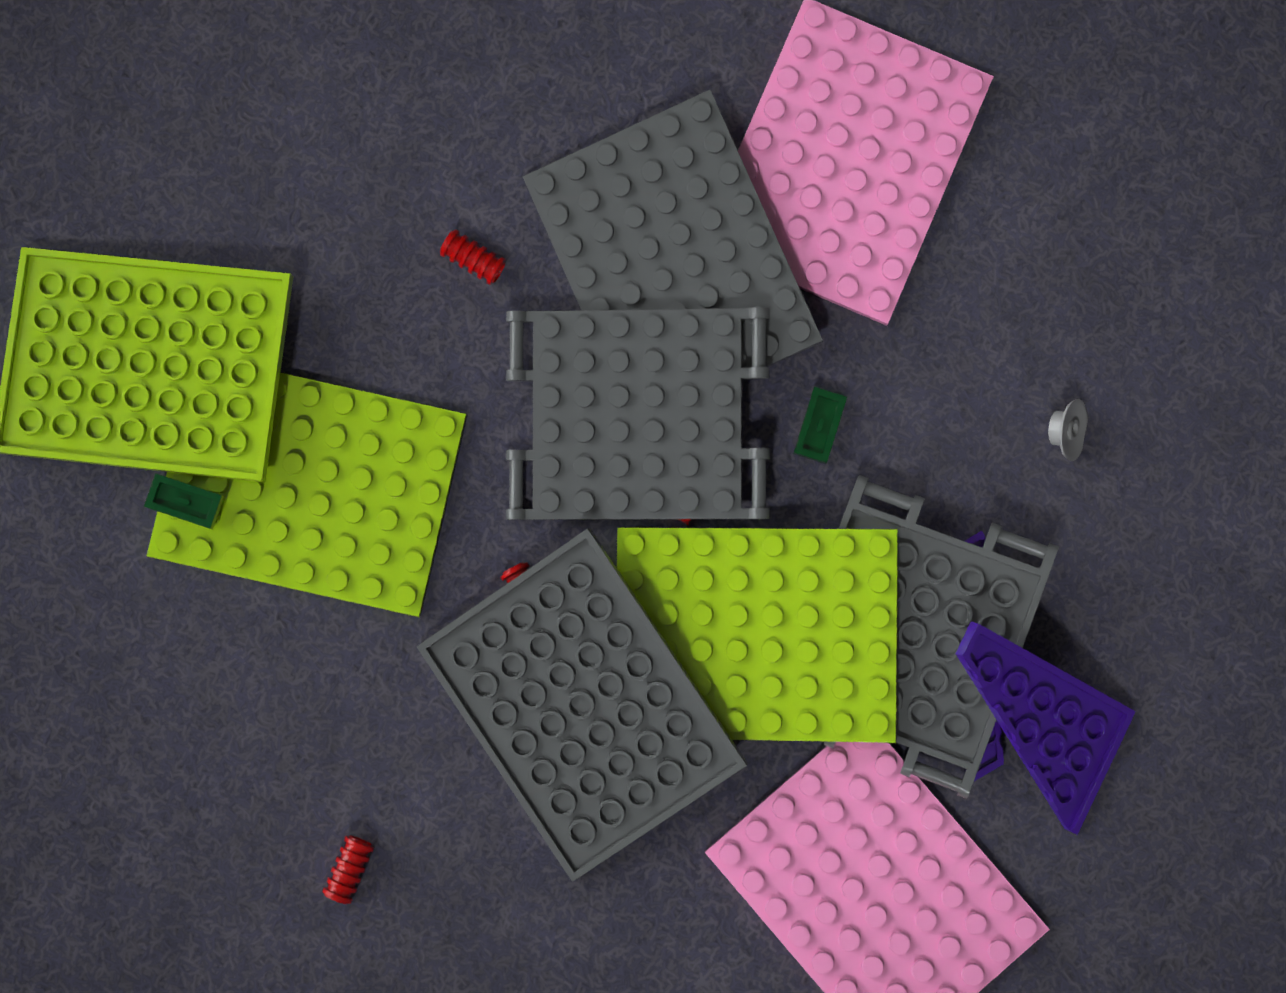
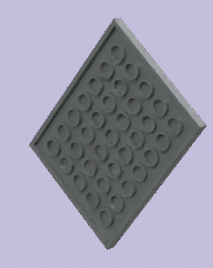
[523,90,823,368]
[416,528,748,882]

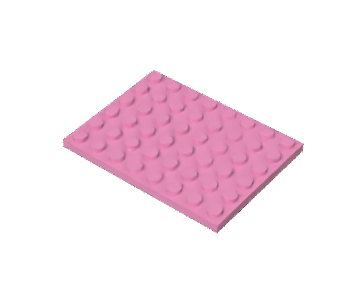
[738,0,994,326]
[705,742,1050,993]

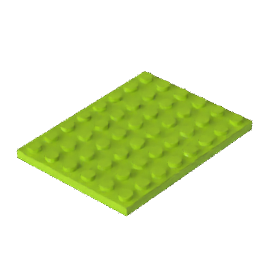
[0,247,294,483]
[147,373,467,617]
[617,528,898,743]

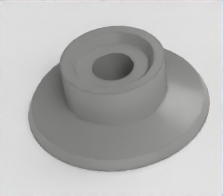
[1048,399,1088,461]

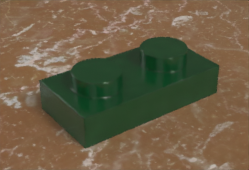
[793,387,847,464]
[144,473,224,530]

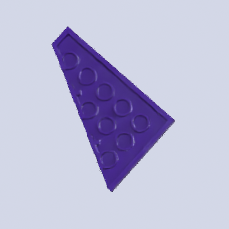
[955,621,1136,835]

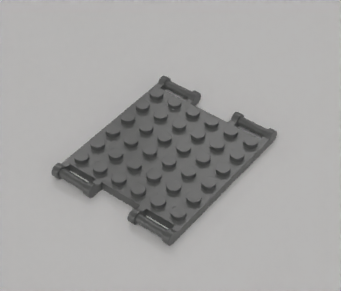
[506,307,770,520]
[824,474,1059,799]

